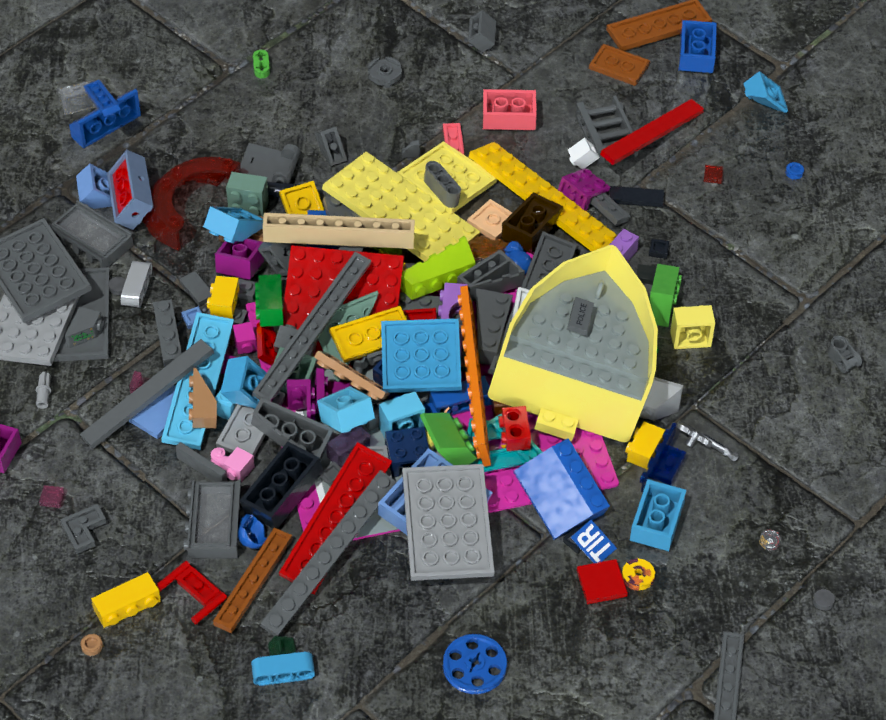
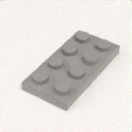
[216,391,286,456]

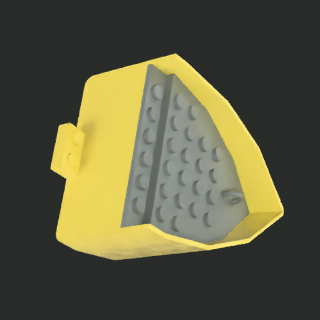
[488,245,658,442]

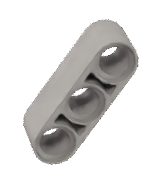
[120,261,153,308]

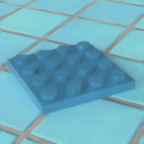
[381,319,462,393]

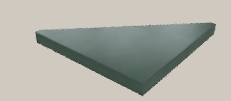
[318,291,379,382]

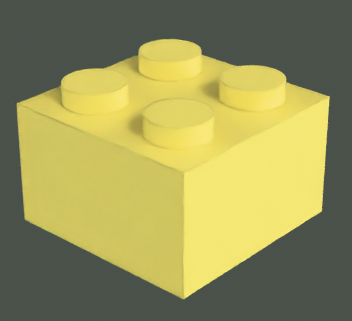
[670,305,715,349]

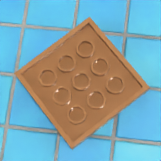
[314,351,392,401]

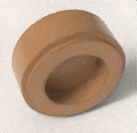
[81,634,103,656]

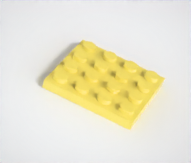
[397,141,497,214]

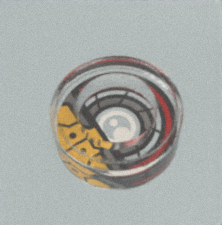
[759,530,781,550]

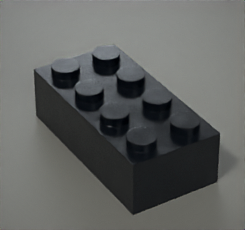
[240,441,324,529]

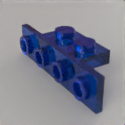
[639,422,686,492]

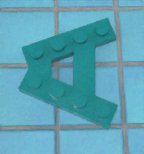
[467,413,542,472]

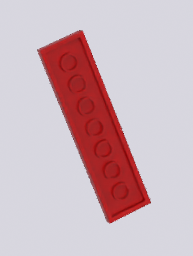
[278,442,392,595]

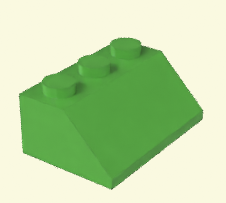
[420,413,477,465]

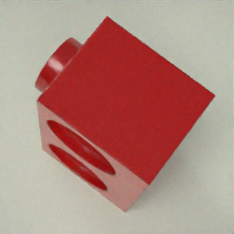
[498,406,531,451]

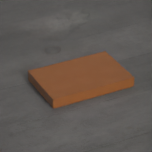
[589,44,650,86]

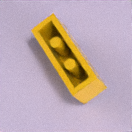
[91,572,161,628]

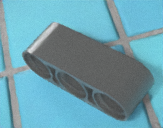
[423,161,461,208]

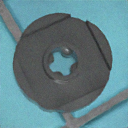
[368,57,402,88]

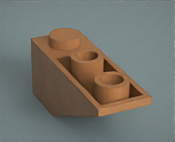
[189,368,217,428]

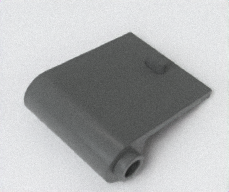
[237,143,301,184]

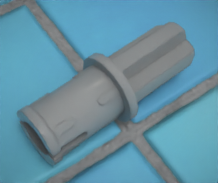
[36,372,51,409]

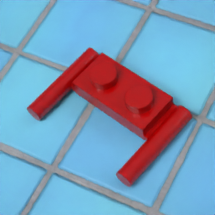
[156,561,227,624]

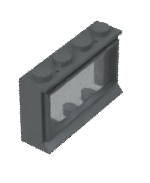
[49,200,134,268]
[184,479,242,559]

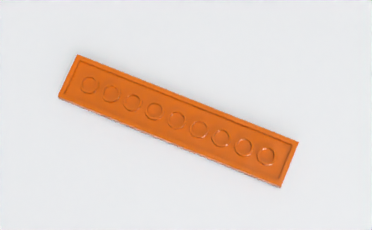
[457,285,491,466]

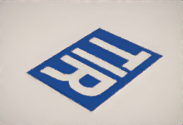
[571,520,617,563]

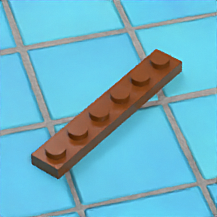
[213,528,292,633]

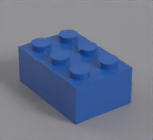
[679,20,717,73]

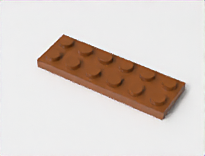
[606,0,712,51]

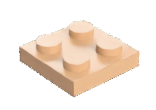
[467,199,512,242]

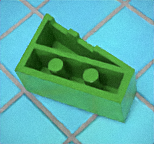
[650,264,682,327]

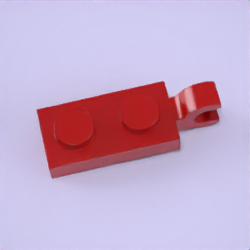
[256,322,277,366]

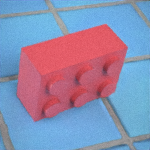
[483,89,536,130]

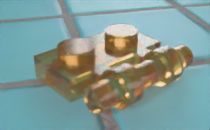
[468,236,509,259]

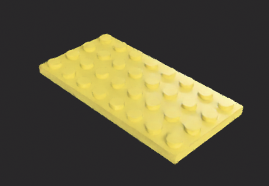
[322,152,480,262]

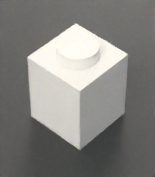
[568,138,600,169]

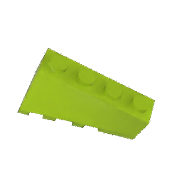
[401,236,476,300]

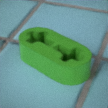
[253,50,270,79]

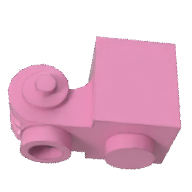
[211,447,255,482]

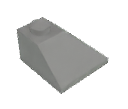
[639,377,683,421]

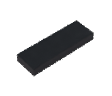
[609,186,664,207]

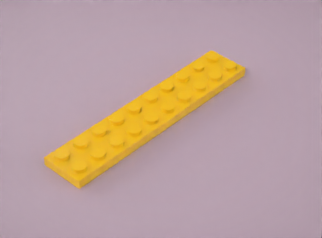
[469,142,617,252]

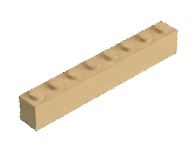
[263,213,415,249]

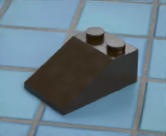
[502,192,563,253]

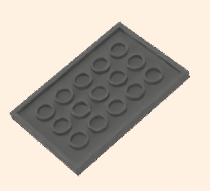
[0,218,92,323]

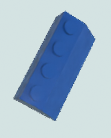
[69,89,141,149]

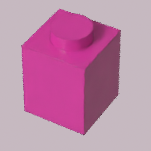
[233,322,257,354]

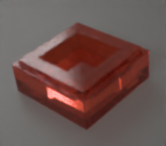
[704,165,723,184]

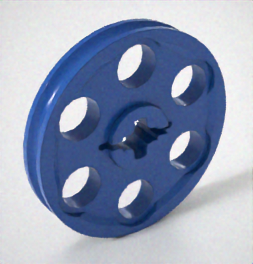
[443,634,507,694]

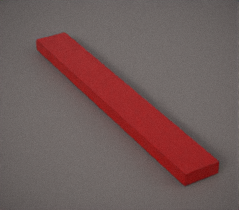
[600,99,704,165]

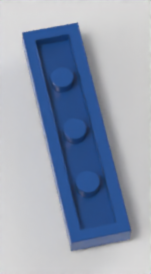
[83,80,120,117]

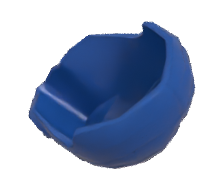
[504,241,532,275]
[238,514,267,549]

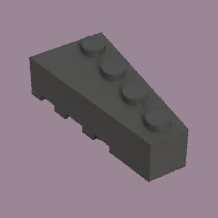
[475,288,513,366]
[251,397,334,461]

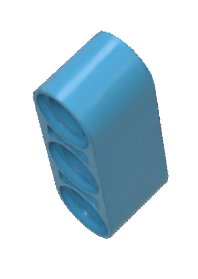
[251,652,315,685]

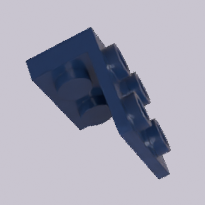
[385,427,429,477]

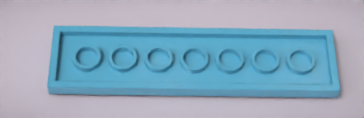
[162,312,234,450]

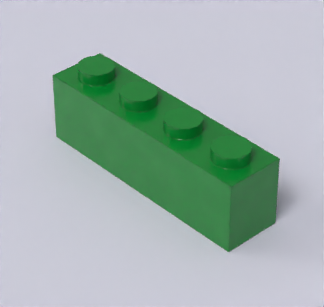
[255,274,283,327]

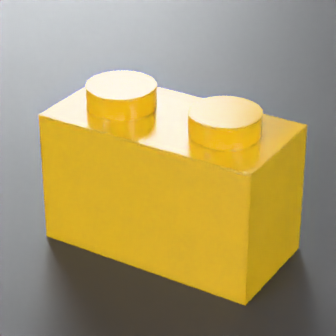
[207,276,240,319]
[625,421,665,470]

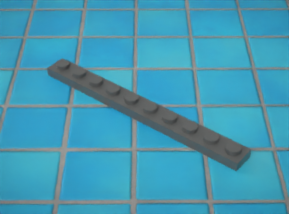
[252,252,371,402]
[260,470,397,638]

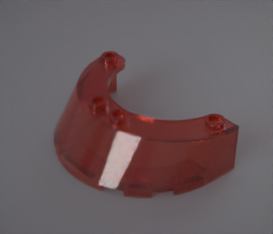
[143,157,241,251]

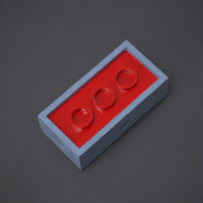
[107,150,153,230]

